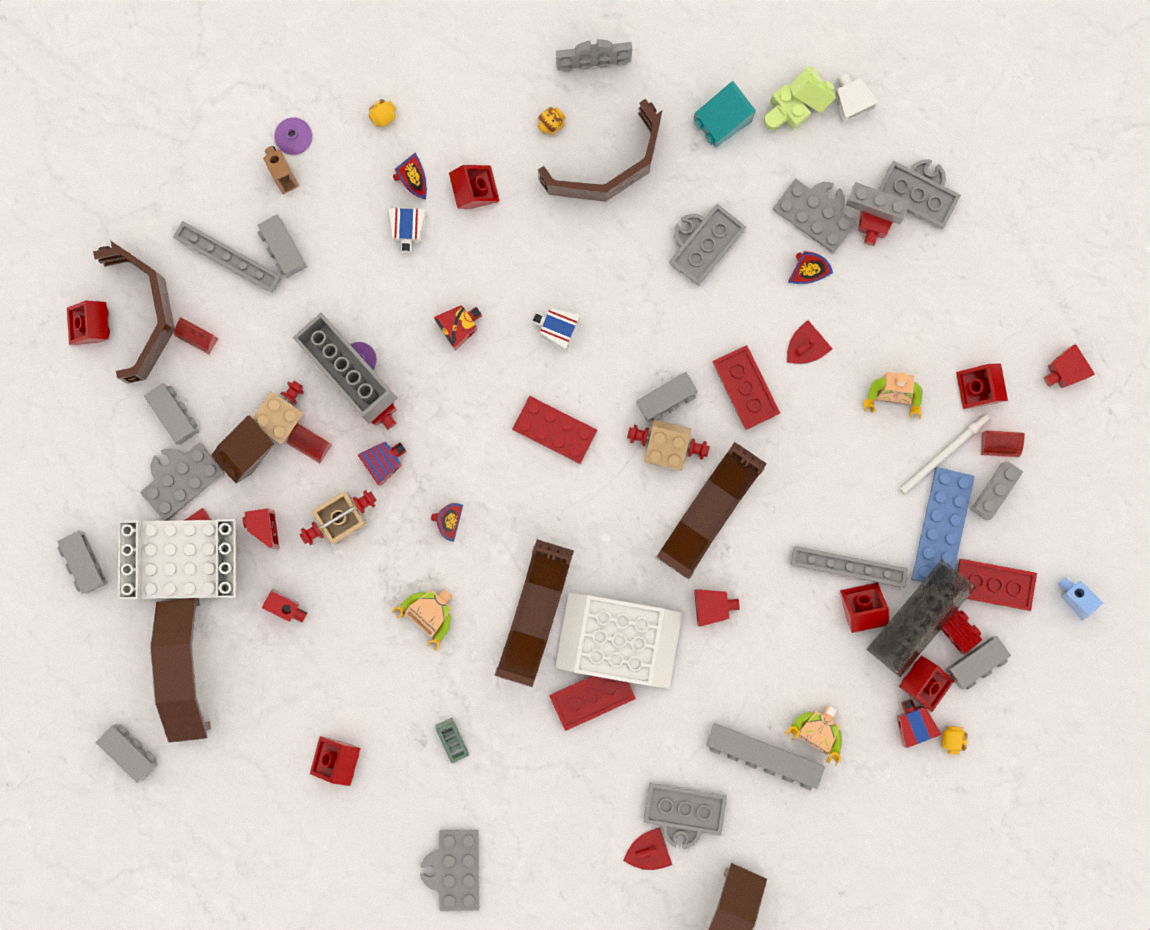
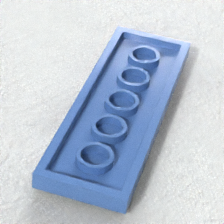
[911,467,975,588]

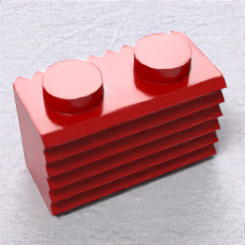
[937,609,983,654]

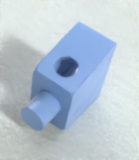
[1059,576,1103,621]

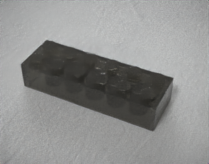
[867,560,976,677]

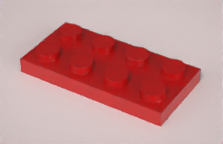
[712,345,780,430]
[512,395,597,464]
[953,559,1037,611]
[549,676,636,731]

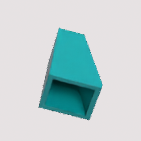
[694,81,756,147]

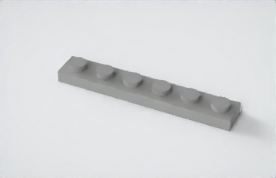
[173,221,282,293]
[790,546,908,588]

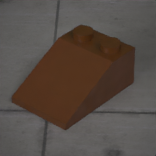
[211,415,274,484]

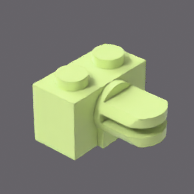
[790,66,836,113]
[764,84,811,131]

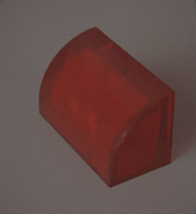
[174,317,218,355]
[287,423,332,464]
[981,430,1025,458]

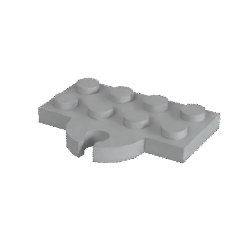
[556,39,632,72]
[878,159,961,230]
[773,178,857,254]
[669,204,746,286]
[140,443,225,521]
[643,783,727,849]
[420,830,479,911]

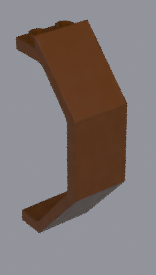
[538,99,663,202]
[93,240,175,384]
[656,442,767,579]
[494,539,574,687]
[150,598,211,743]
[708,863,767,930]

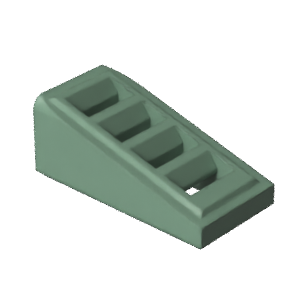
[435,718,469,763]

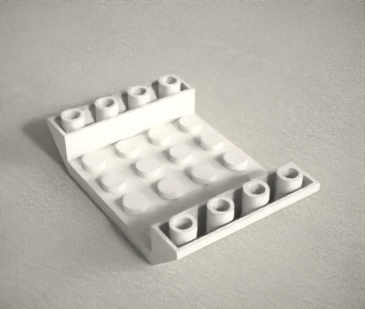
[118,519,236,599]
[555,592,683,689]

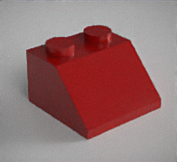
[449,165,500,209]
[67,300,110,345]
[956,363,1008,409]
[243,508,280,549]
[840,583,889,633]
[899,655,954,712]
[310,736,361,786]

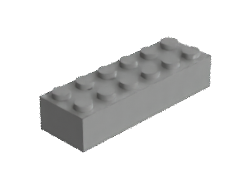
[292,312,398,423]

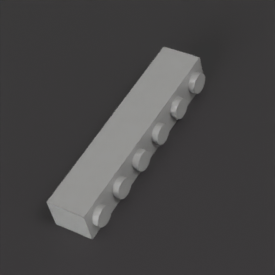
[706,723,825,790]

